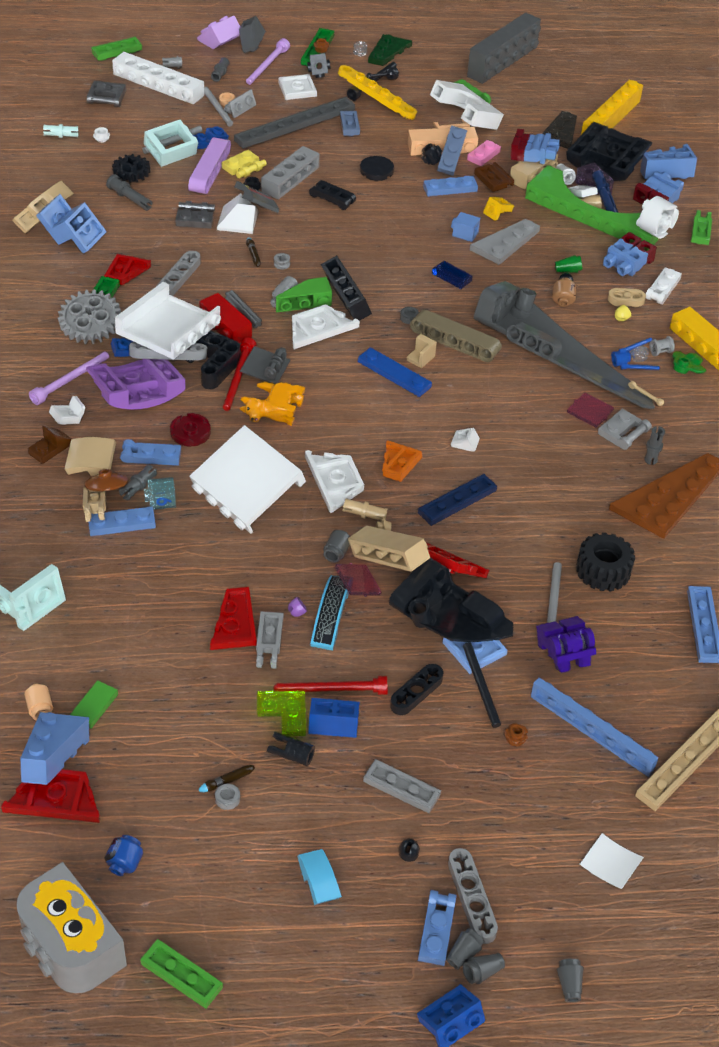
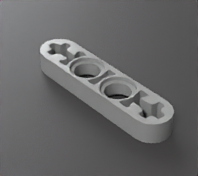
[157,251,201,296]
[129,342,207,360]
[448,848,498,944]

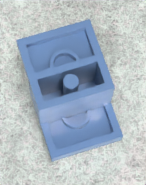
[36,194,107,253]

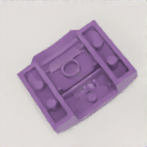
[86,359,185,409]

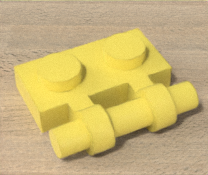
[222,150,267,178]

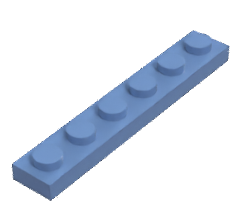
[531,677,658,777]

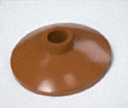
[85,469,128,491]

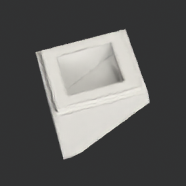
[451,428,479,452]

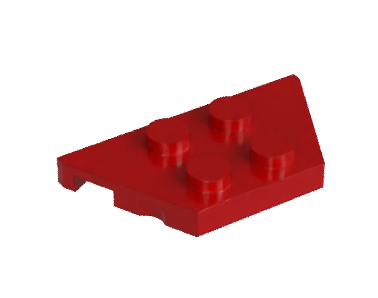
[426,542,490,578]
[1,769,100,823]

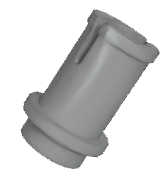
[162,56,182,69]

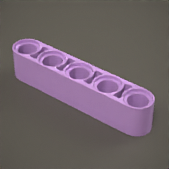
[188,137,231,194]

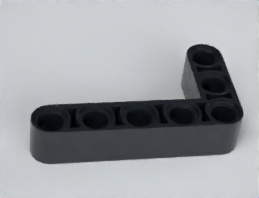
[196,330,240,389]

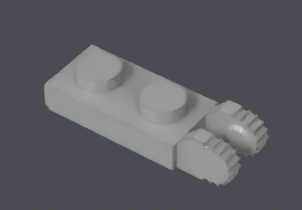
[256,611,284,669]

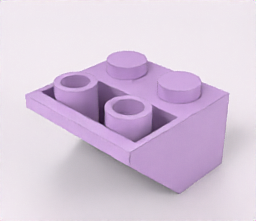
[197,16,240,49]

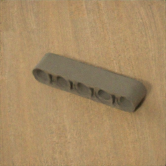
[410,309,502,362]

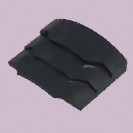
[566,122,652,181]

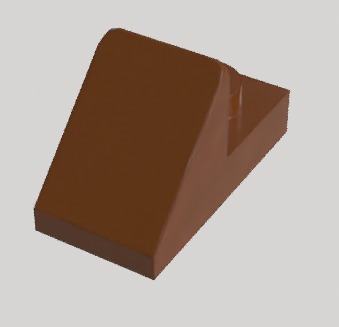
[28,426,72,464]

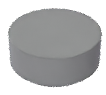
[215,784,240,810]

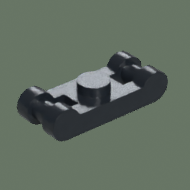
[309,180,356,210]

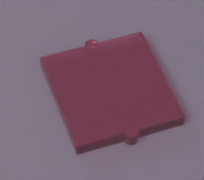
[567,393,614,428]
[335,563,382,597]

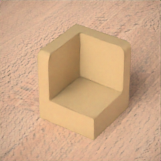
[407,334,437,368]

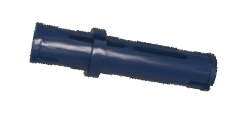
[592,170,619,213]

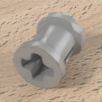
[649,336,675,356]

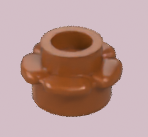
[314,38,329,53]
[504,723,528,746]

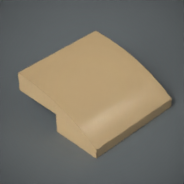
[65,437,116,476]

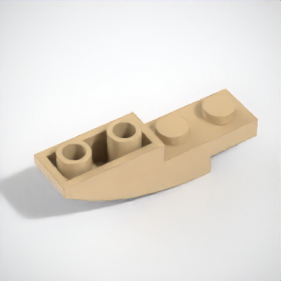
[12,180,74,234]

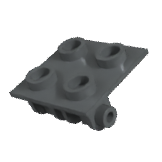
[240,346,290,384]

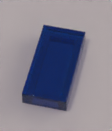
[432,260,473,289]

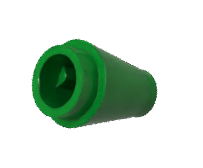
[555,255,582,273]

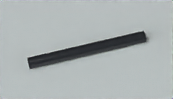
[463,642,501,728]

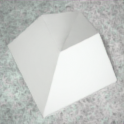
[217,193,258,234]

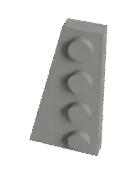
[470,219,540,265]

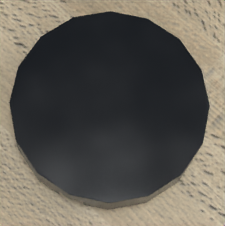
[360,156,394,181]

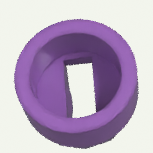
[288,597,308,617]

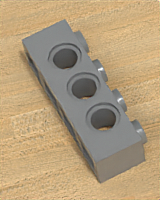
[261,146,320,200]

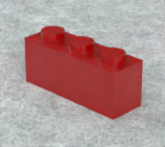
[199,293,252,343]

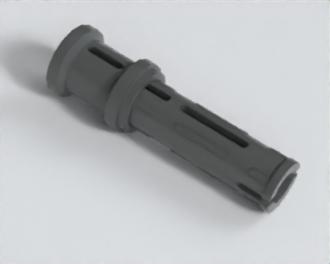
[106,174,153,211]

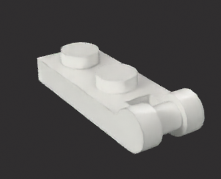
[646,267,682,305]

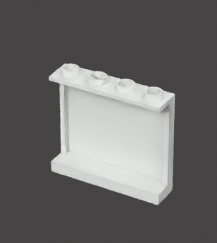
[115,282,221,360]
[189,425,306,534]

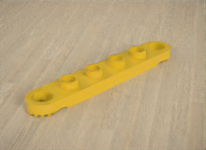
[338,65,417,120]

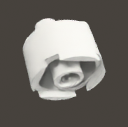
[636,196,679,239]

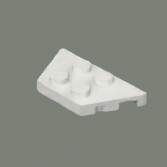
[292,304,360,349]
[305,450,364,513]

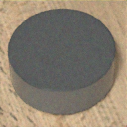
[400,307,419,324]

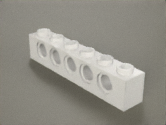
[112,52,204,104]

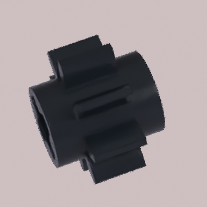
[421,143,442,165]

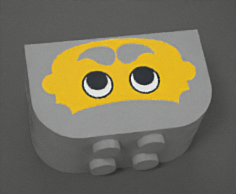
[17,862,127,993]

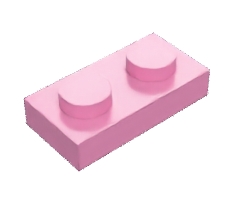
[467,140,501,166]

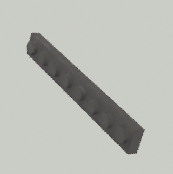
[234,97,355,149]

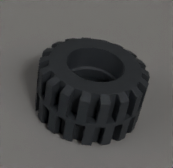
[576,533,635,591]

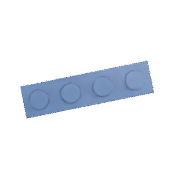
[687,586,719,663]

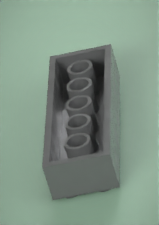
[467,13,541,84]

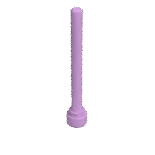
[246,38,290,85]
[29,352,109,405]

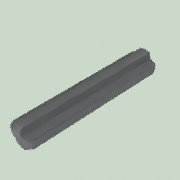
[225,290,262,328]

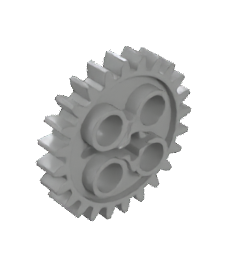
[58,289,121,344]

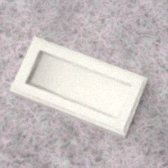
[568,185,598,197]

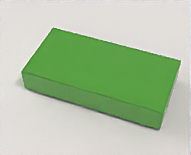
[70,680,118,729]

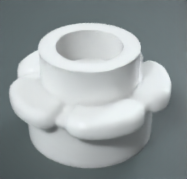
[93,127,110,143]

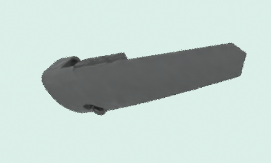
[474,281,655,409]

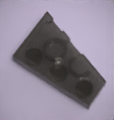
[542,111,577,149]

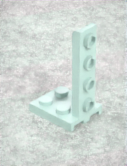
[0,564,66,631]

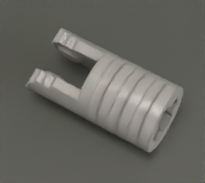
[270,276,298,308]

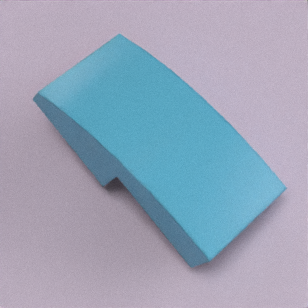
[297,849,342,905]

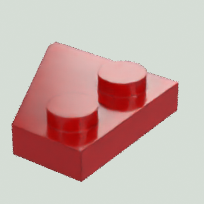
[104,254,151,285]

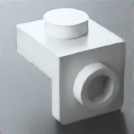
[49,396,85,425]

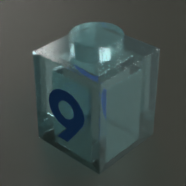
[144,477,176,510]

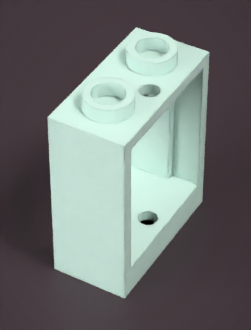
[144,120,198,167]

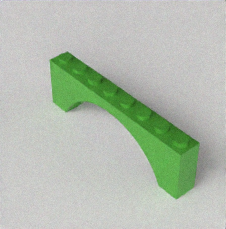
[525,165,659,251]

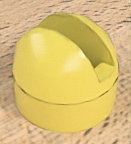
[615,305,631,322]

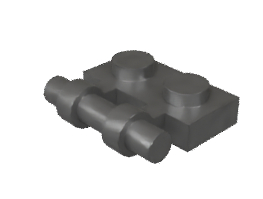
[175,201,215,229]

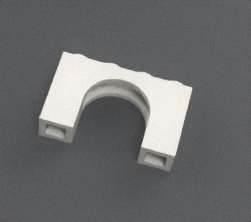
[430,80,504,130]

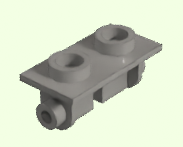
[224,89,257,118]

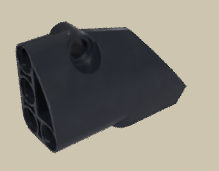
[389,557,514,642]

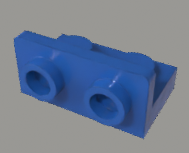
[417,984,485,1047]

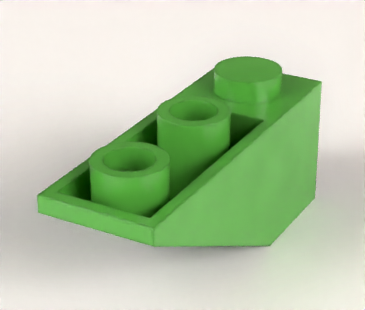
[276,277,332,313]

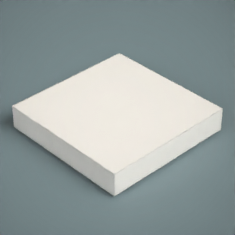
[278,74,317,100]

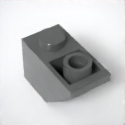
[239,16,266,53]

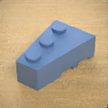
[640,144,697,179]
[20,712,89,785]

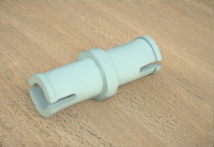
[43,124,78,138]

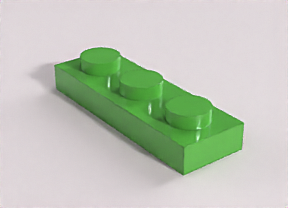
[91,37,142,61]
[140,939,223,1009]

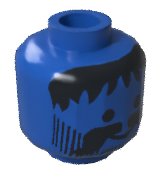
[104,835,143,876]

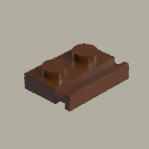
[474,162,514,192]

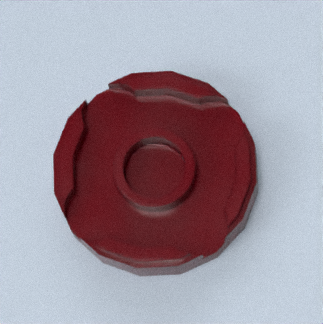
[170,413,211,447]

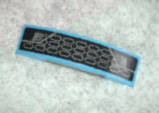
[310,575,352,651]

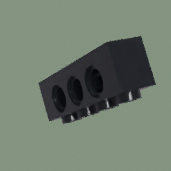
[321,255,372,321]

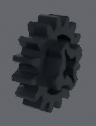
[112,154,151,183]

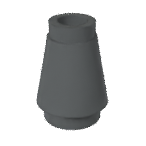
[446,928,484,970]
[463,953,505,984]
[556,959,584,1002]

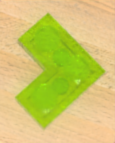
[257,691,306,736]

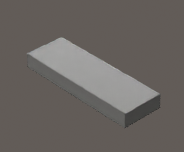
[363,759,441,814]

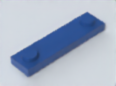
[358,347,432,397]

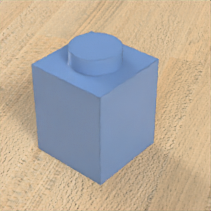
[451,212,480,242]

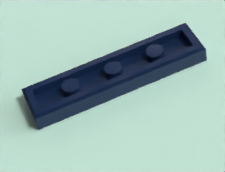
[418,474,497,526]

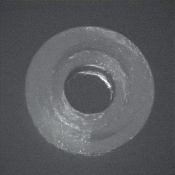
[629,346,649,362]

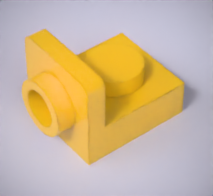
[483,197,514,220]

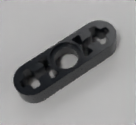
[390,664,444,715]

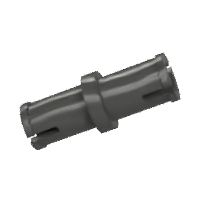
[211,57,230,82]
[644,426,665,465]
[119,465,157,500]

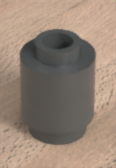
[323,530,350,563]

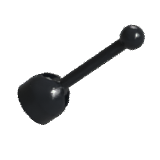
[366,67,399,80]

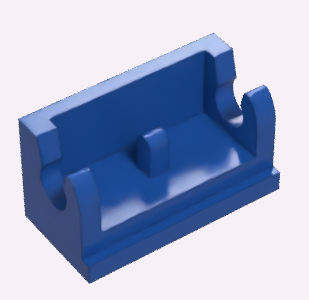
[308,698,360,738]

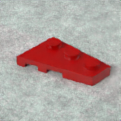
[210,587,257,650]

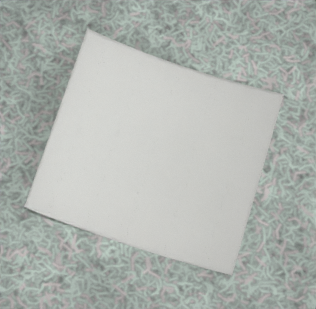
[580,833,644,889]

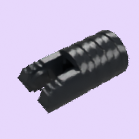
[266,732,315,766]

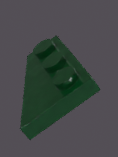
[368,34,412,66]

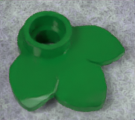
[672,351,707,374]

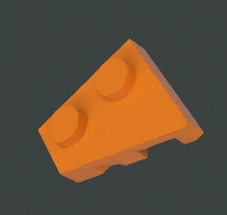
[382,441,422,482]

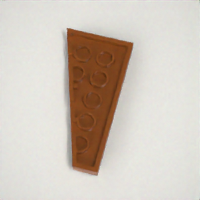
[609,453,719,539]

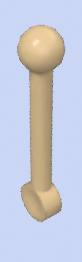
[628,381,664,406]

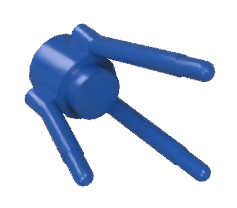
[611,338,660,370]

